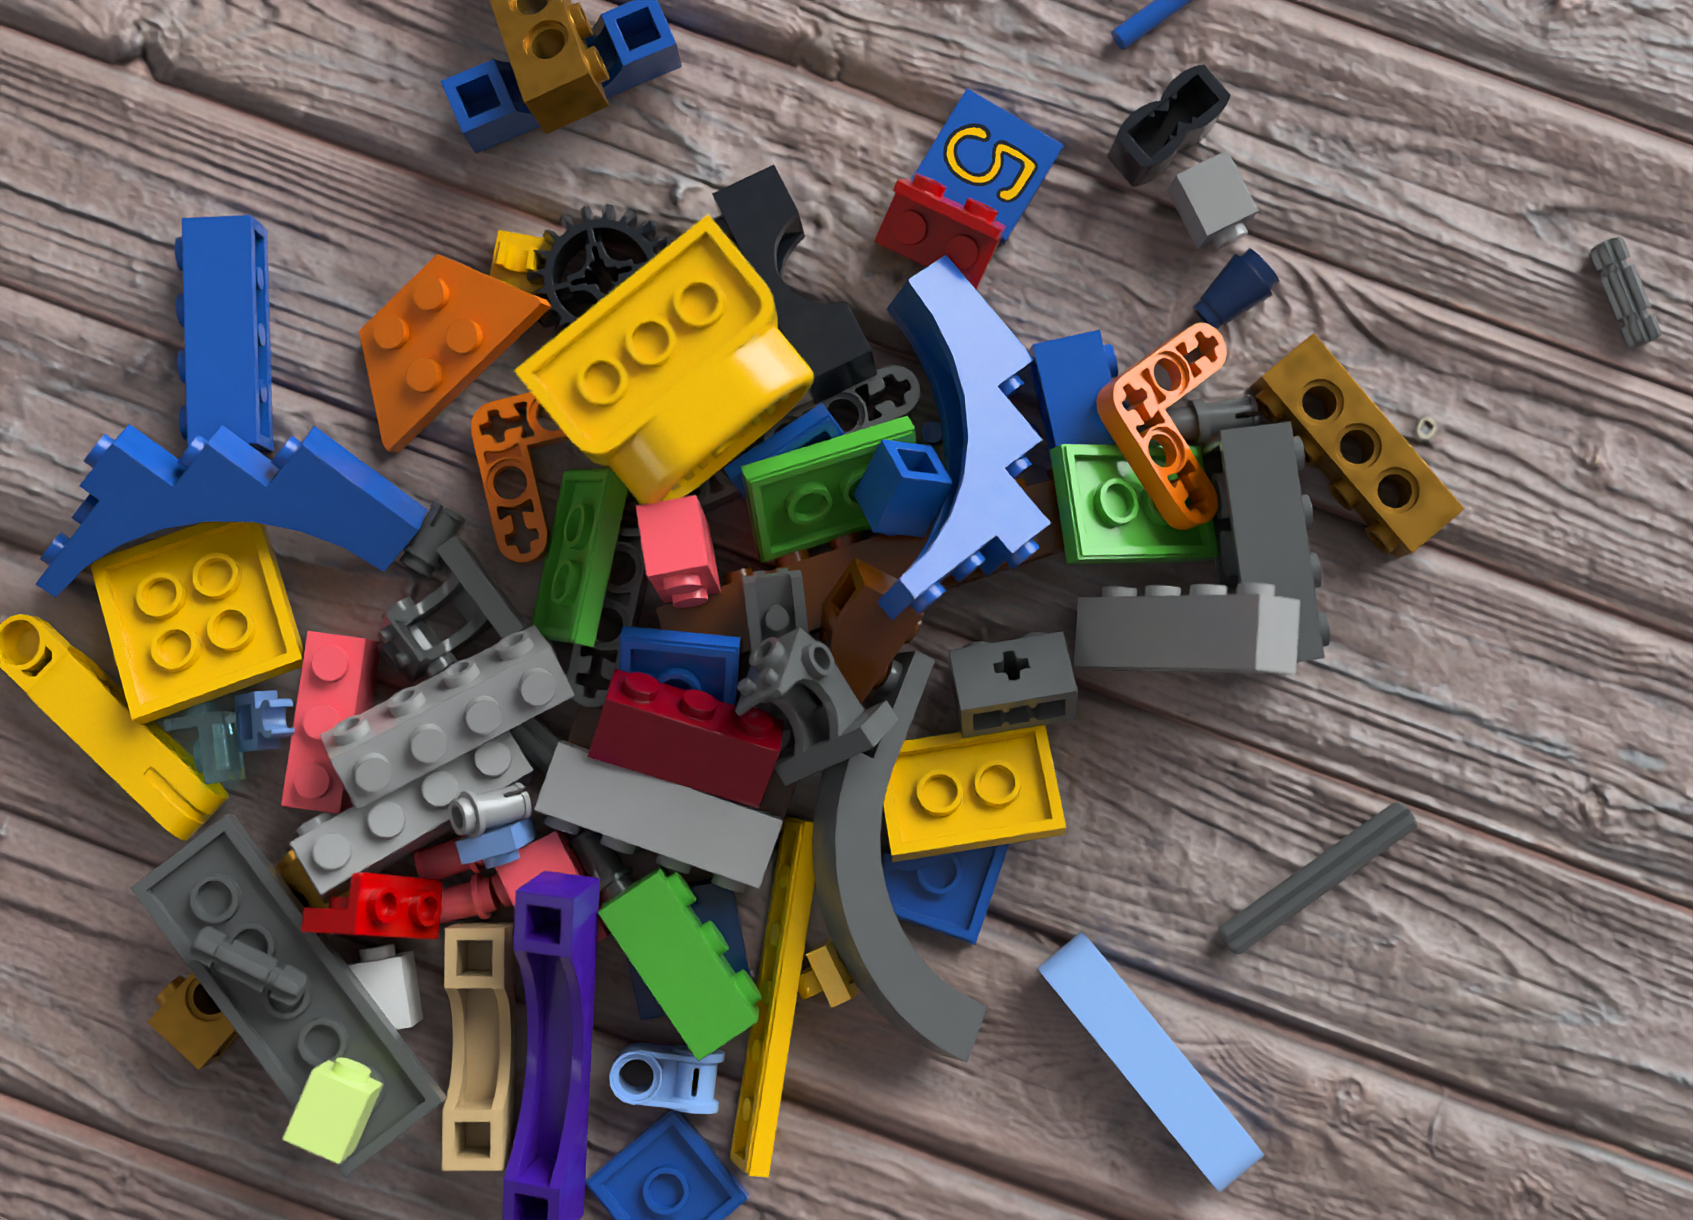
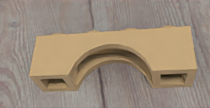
[442,922,516,1171]

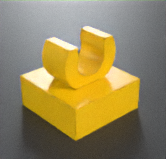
[489,230,552,294]
[798,937,860,1008]

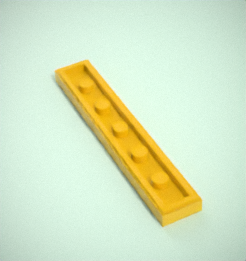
[729,816,815,1177]

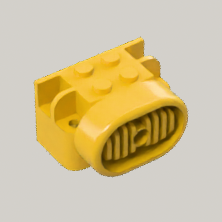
[514,214,813,505]

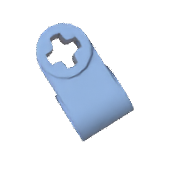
[609,1042,725,1114]

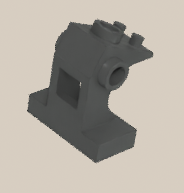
[377,535,529,683]
[735,627,899,786]

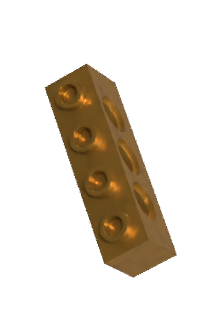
[489,0,609,135]
[1250,333,1465,559]
[147,849,350,1070]

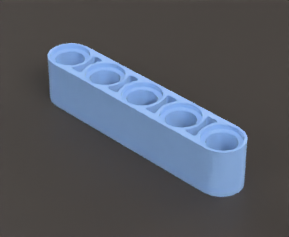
[1037,931,1265,1193]

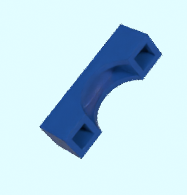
[440,0,682,154]

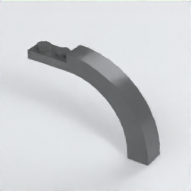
[812,650,988,1062]

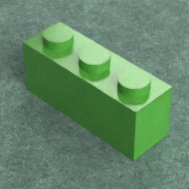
[598,865,762,1061]

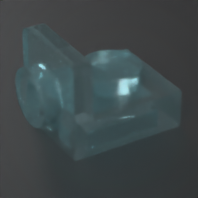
[163,702,246,784]

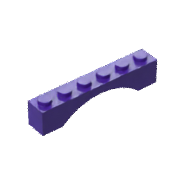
[502,871,600,1220]

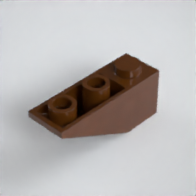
[815,557,924,706]

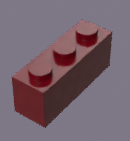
[588,669,784,808]

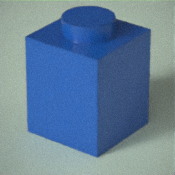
[854,439,953,537]

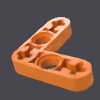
[1096,323,1227,531]
[471,392,570,565]

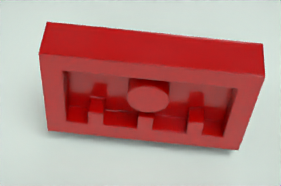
[874,173,1007,290]
[301,872,443,940]

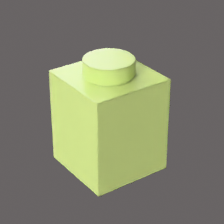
[282,1058,383,1164]

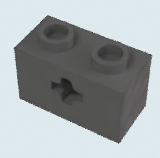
[949,631,1078,738]

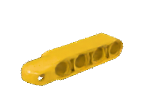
[0,614,229,841]

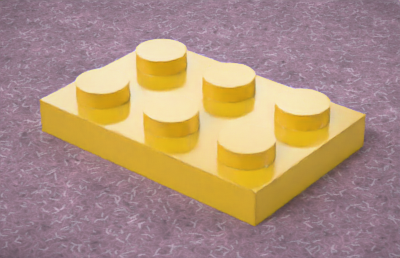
[883,725,1066,862]

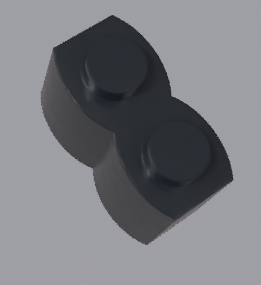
[1107,64,1231,187]

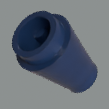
[1192,248,1280,330]

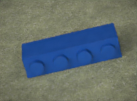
[175,215,273,452]

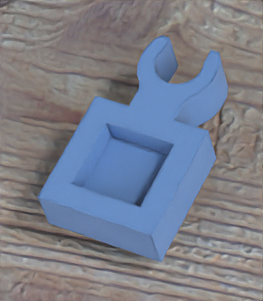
[234,690,295,753]
[455,814,537,868]

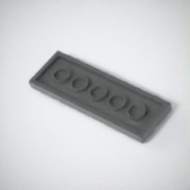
[130,814,447,1177]

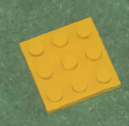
[90,522,304,725]

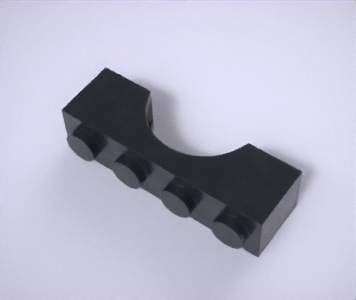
[712,164,877,404]

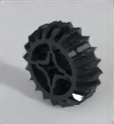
[527,204,671,339]

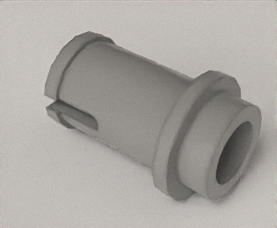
[449,782,531,838]

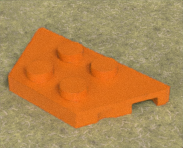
[359,254,552,453]

